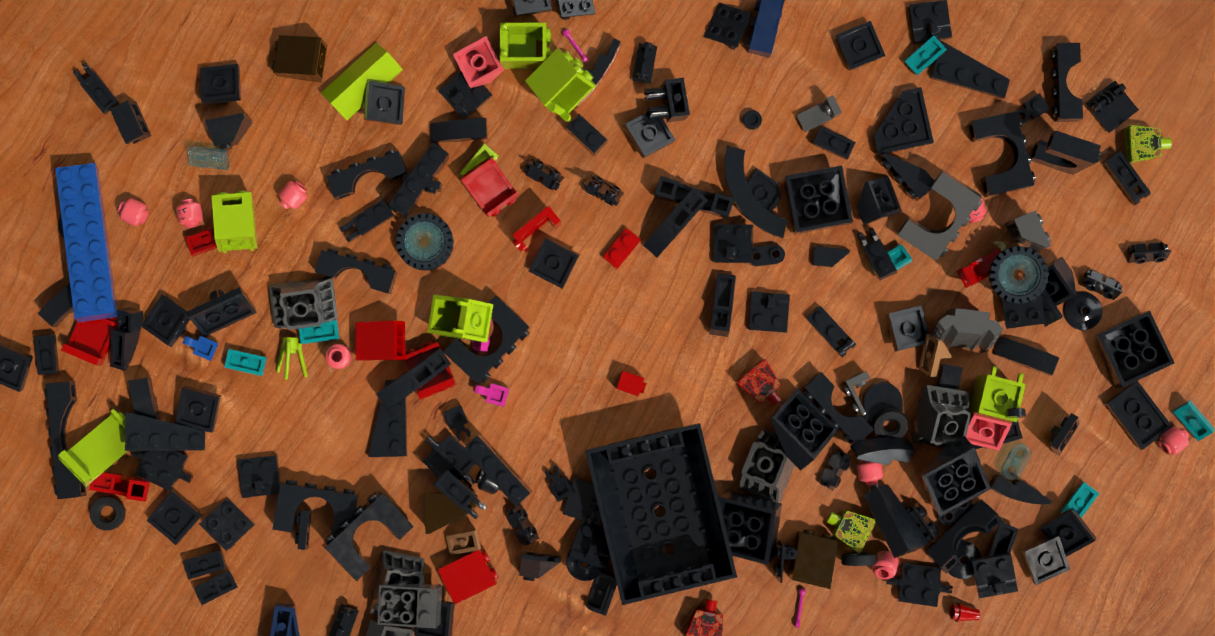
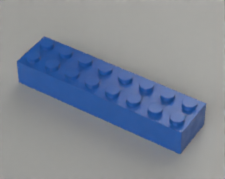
[55,163,118,322]

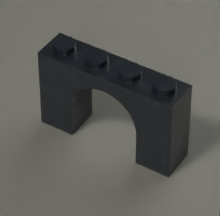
[968,111,1035,198]
[1031,131,1101,175]
[443,296,530,384]
[463,434,532,506]
[272,479,359,534]
[322,491,414,581]

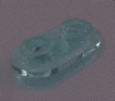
[1001,444,1031,480]

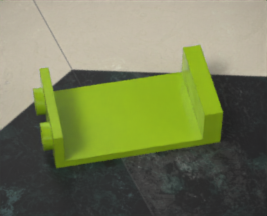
[58,409,128,487]

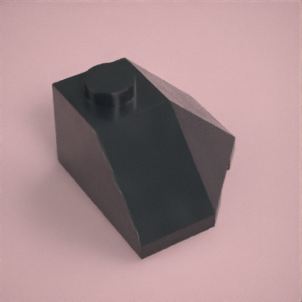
[519,551,562,581]

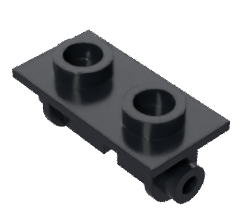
[632,42,657,84]
[524,159,565,191]
[1128,242,1171,264]
[1079,269,1123,300]
[819,450,851,491]
[906,501,939,542]
[506,504,539,547]
[329,604,359,636]

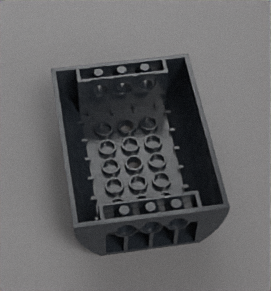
[585,423,737,605]

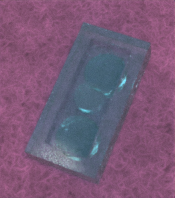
[188,146,229,170]

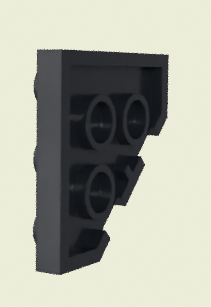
[873,87,934,156]

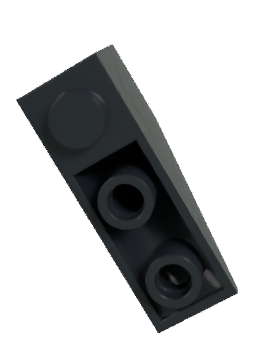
[880,153,934,201]

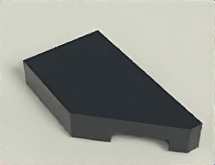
[812,246,850,267]

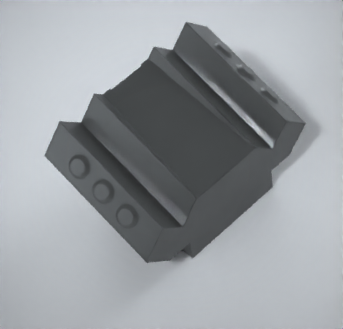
[269,276,338,330]
[931,308,1003,353]
[911,385,972,448]
[739,429,795,503]
[369,550,425,616]

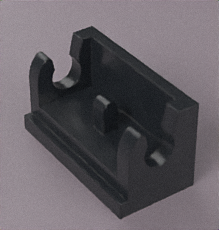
[110,100,152,144]
[586,571,617,616]

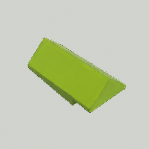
[321,42,403,121]

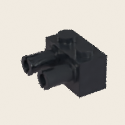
[644,77,690,123]

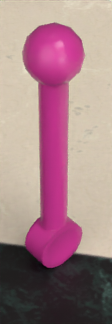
[562,29,589,63]
[795,588,806,628]

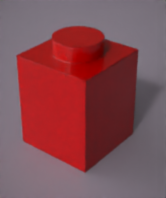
[617,371,647,396]

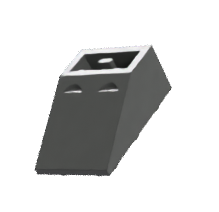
[377,584,442,629]

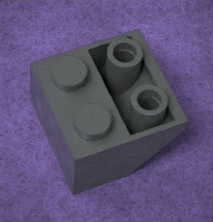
[1005,210,1051,251]

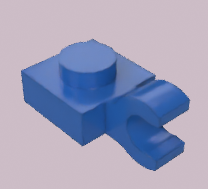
[182,336,219,361]

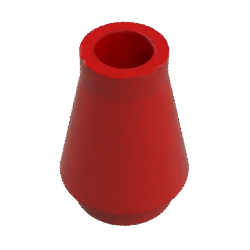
[949,603,980,622]

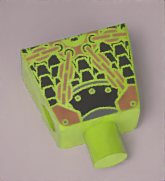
[1124,125,1172,164]
[826,510,876,553]

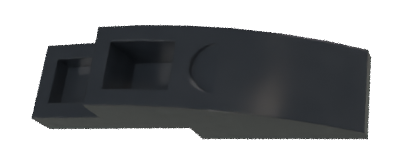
[643,188,708,258]
[376,349,451,410]

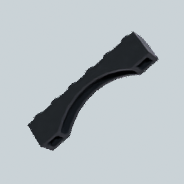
[44,381,87,500]

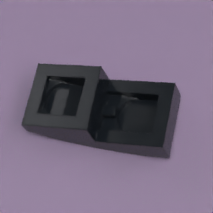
[193,570,237,605]

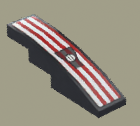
[575,39,621,109]

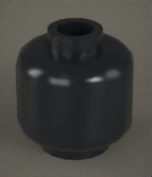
[475,469,501,494]

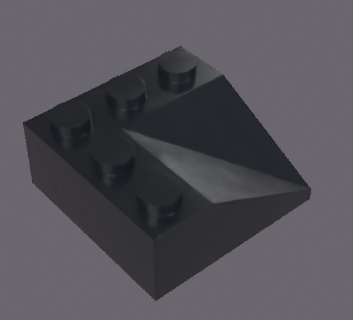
[783,165,853,235]
[1097,311,1175,388]
[770,388,838,471]
[921,436,991,516]
[719,490,782,565]

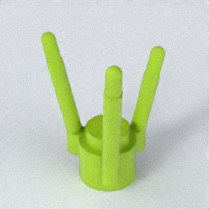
[276,337,308,380]

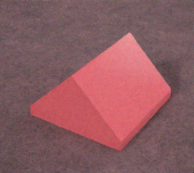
[453,36,504,88]
[966,412,1012,451]

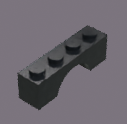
[1050,43,1083,122]
[388,143,449,220]
[326,150,409,200]
[654,176,734,219]
[315,248,397,294]
[802,372,874,444]
[926,499,1002,574]

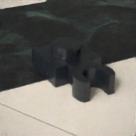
[1017,93,1050,124]
[443,405,471,441]
[545,465,576,502]

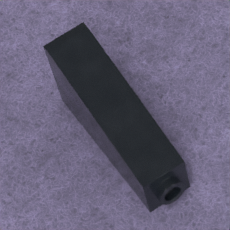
[864,483,929,558]

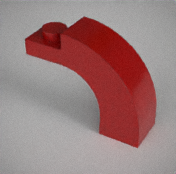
[957,247,1009,288]
[89,472,150,502]

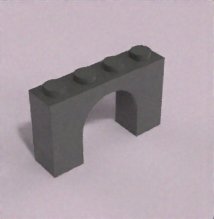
[898,169,982,261]

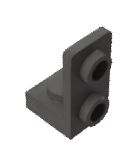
[797,95,842,132]
[843,371,870,416]

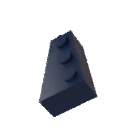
[746,0,785,58]
[270,603,300,636]

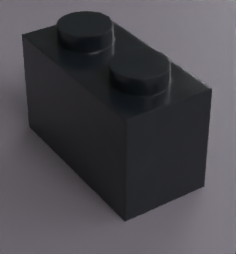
[566,114,607,157]

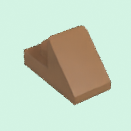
[919,334,952,377]
[446,529,481,555]

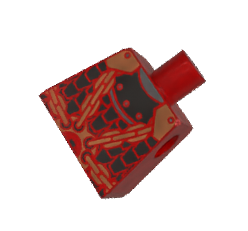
[736,359,782,407]
[684,599,723,636]

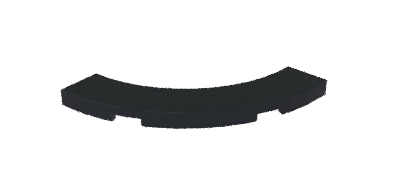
[724,146,788,239]

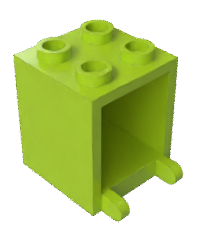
[500,23,551,69]
[525,48,596,122]
[212,191,258,253]
[427,294,493,343]
[969,366,1026,422]

